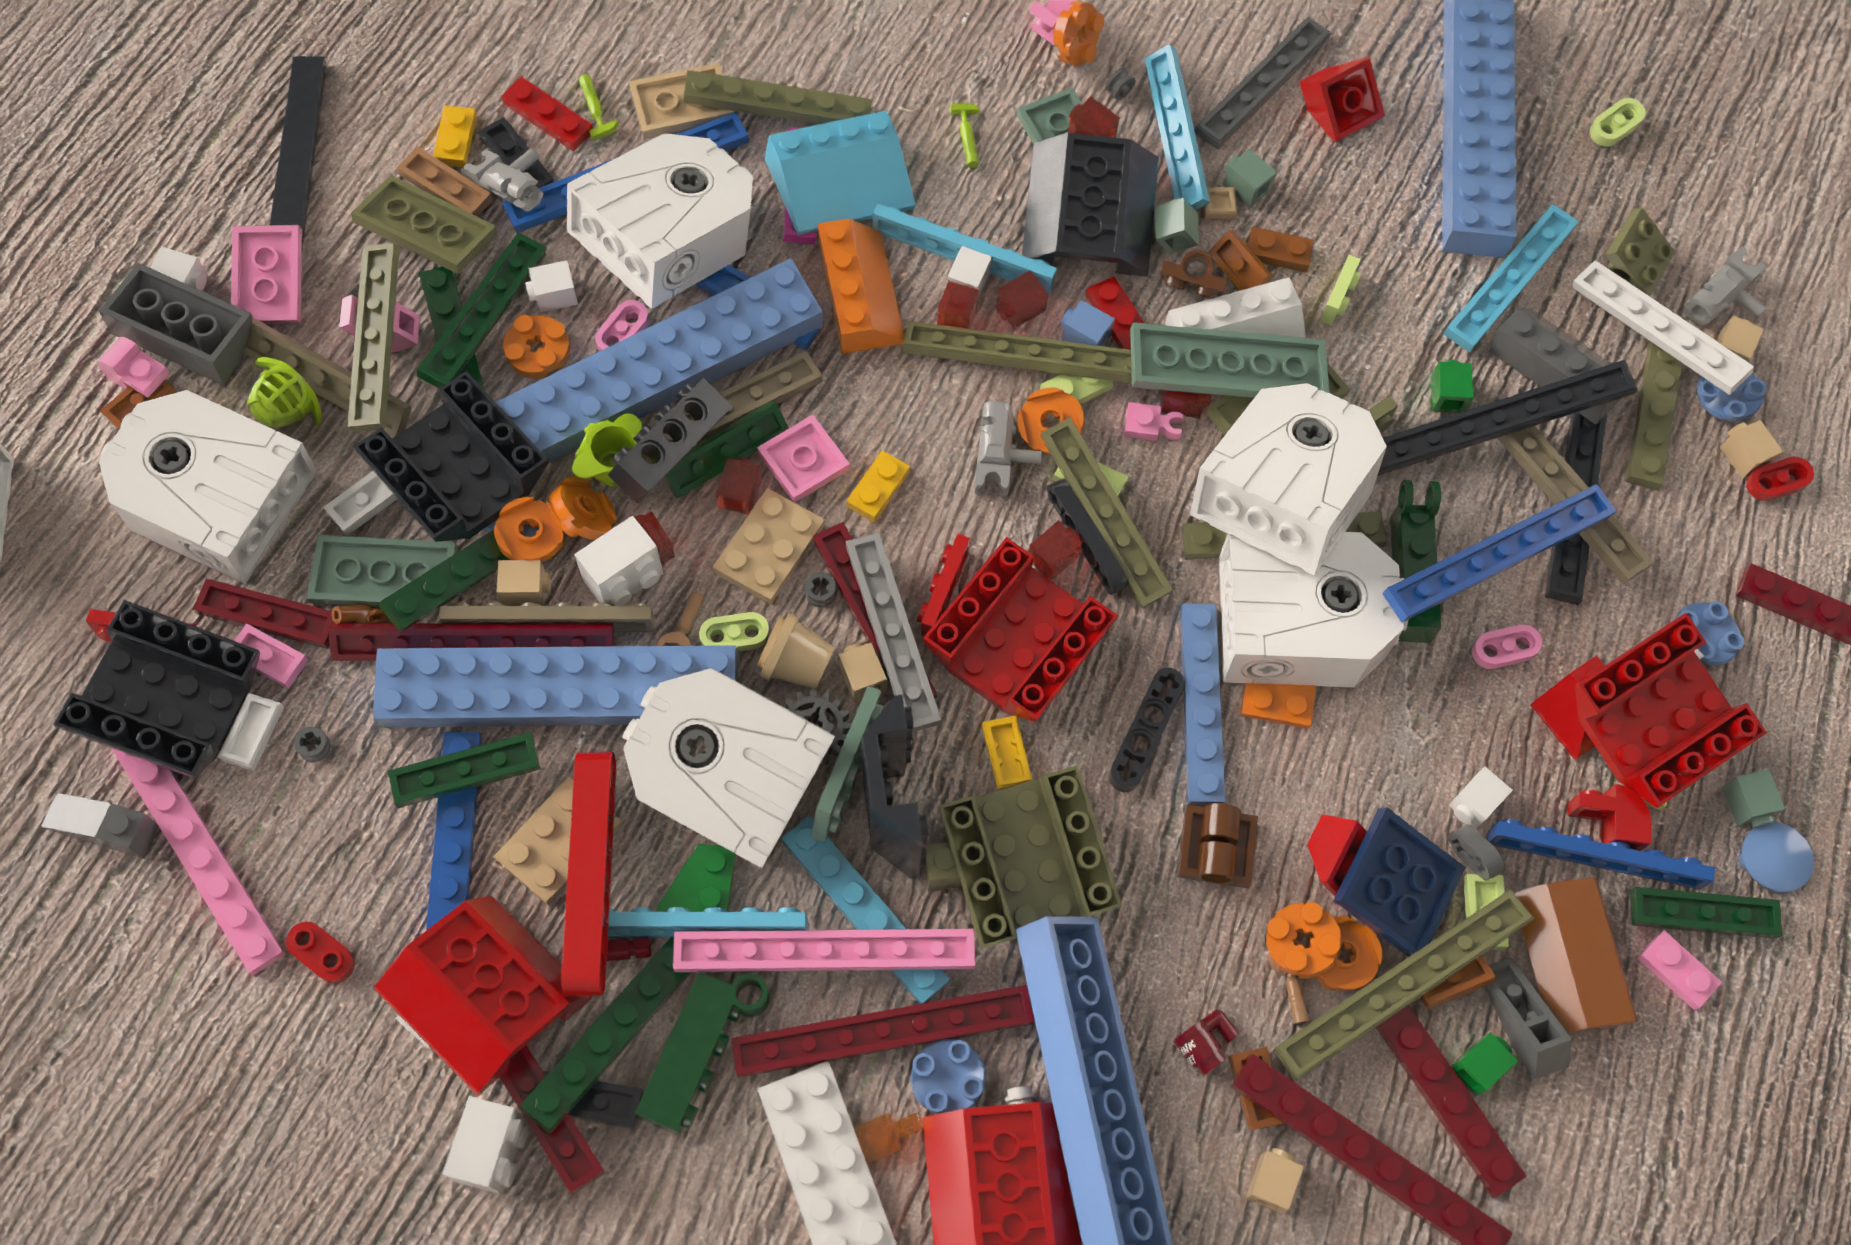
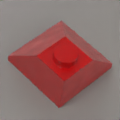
[1299,57,1385,142]
[1530,655,1605,760]
[1307,814,1367,919]

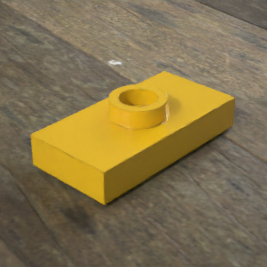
[982,715,1033,791]

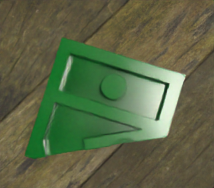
[656,844,736,912]

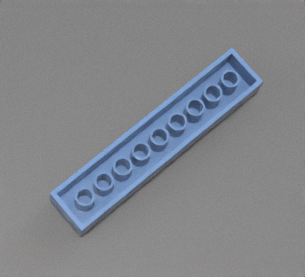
[1442,0,1516,258]
[496,258,823,463]
[373,645,738,727]
[1016,916,1173,1245]

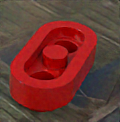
[1746,457,1814,501]
[286,922,355,984]

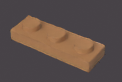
[397,146,493,217]

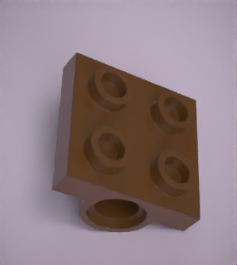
[1160,250,1227,299]
[1177,803,1258,889]

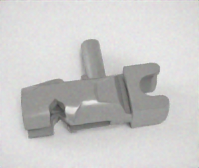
[464,148,543,211]
[1683,247,1767,325]
[974,401,1042,498]

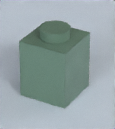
[1223,149,1277,208]
[1155,197,1199,254]
[1722,769,1785,828]

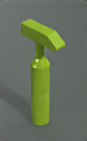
[579,74,620,141]
[949,103,980,168]

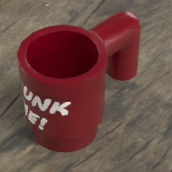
[1173,1010,1240,1076]

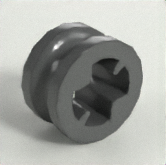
[1105,68,1136,100]
[805,572,836,607]
[294,727,331,762]

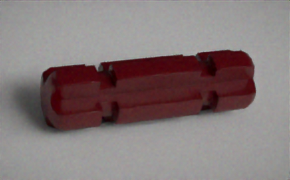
[607,936,651,962]

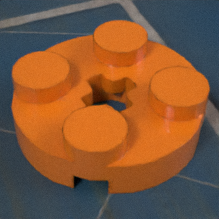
[1053,1,1104,66]
[503,315,571,379]
[1017,387,1085,455]
[549,476,616,540]
[494,497,565,563]
[1266,902,1341,979]
[1306,916,1382,992]

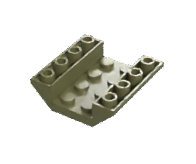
[938,765,1122,949]

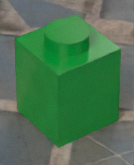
[1430,360,1474,413]
[1451,1032,1518,1096]

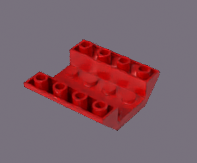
[923,537,1119,722]
[1575,613,1767,807]
[374,895,593,1096]
[923,1102,1083,1245]

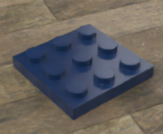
[1333,807,1466,957]

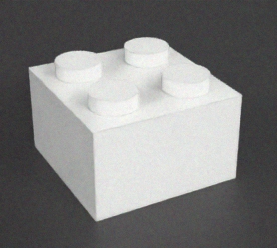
[574,515,664,606]
[442,1096,529,1195]

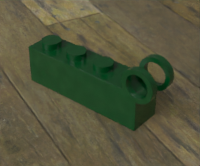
[1390,480,1441,643]
[635,971,769,1136]

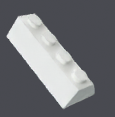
[1165,277,1306,338]

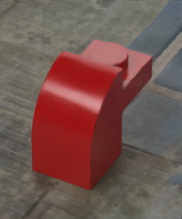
[1568,784,1652,851]

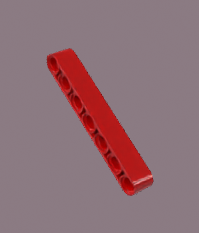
[561,752,617,997]

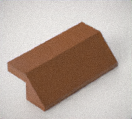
[1513,877,1638,1035]

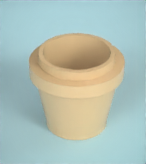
[756,613,835,689]

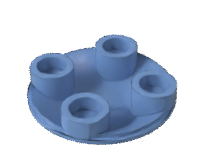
[1697,372,1767,422]
[1675,601,1744,666]
[1739,822,1814,894]
[911,1039,986,1114]

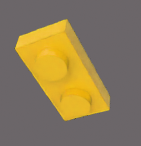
[433,105,477,168]
[846,450,910,523]

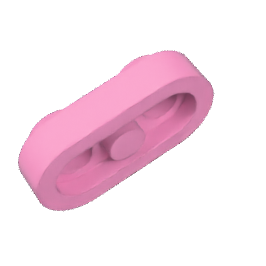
[595,300,649,351]
[1472,625,1542,669]

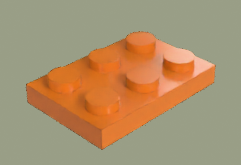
[1241,681,1316,729]

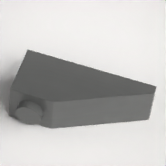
[41,793,159,859]
[1485,957,1572,1079]

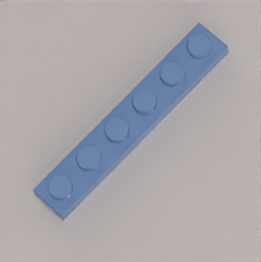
[1180,603,1225,806]

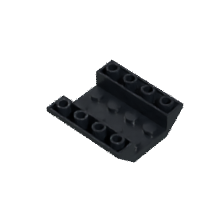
[1022,132,1159,277]
[353,371,549,542]
[53,600,260,779]
[862,694,929,879]

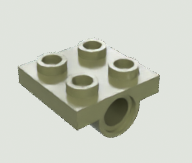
[1606,207,1675,296]

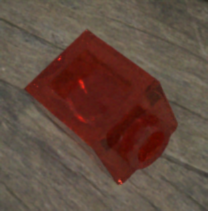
[634,511,675,563]

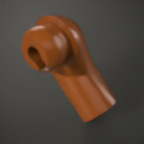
[331,605,388,624]

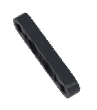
[1047,478,1128,595]
[1109,668,1185,792]

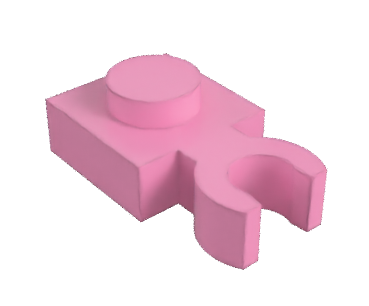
[1124,402,1183,441]

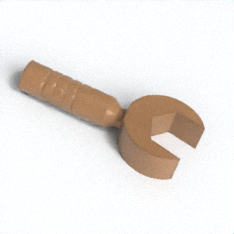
[657,592,704,646]
[1268,939,1309,1025]

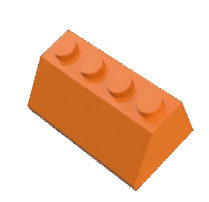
[818,219,905,354]

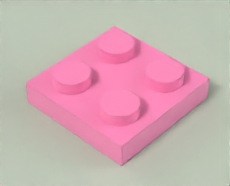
[757,415,850,503]

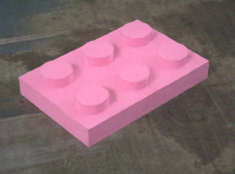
[231,225,302,324]

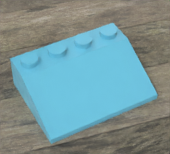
[765,110,916,235]

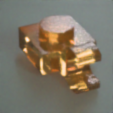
[853,1112,924,1165]

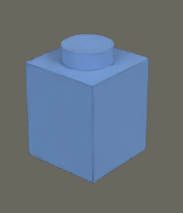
[1061,300,1114,346]

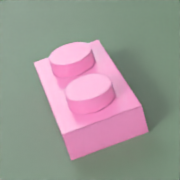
[234,624,309,689]
[1637,930,1722,1010]

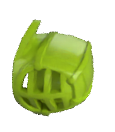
[247,357,322,429]
[572,413,645,487]

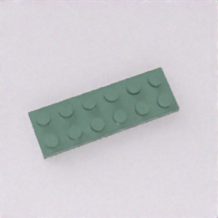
[1130,323,1329,398]

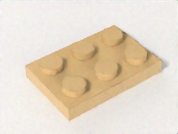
[629,63,734,139]
[712,488,825,605]
[493,777,623,906]

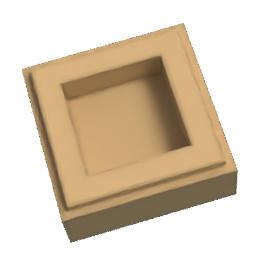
[1203,187,1237,220]

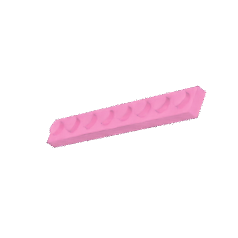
[111,748,286,976]
[673,929,975,972]

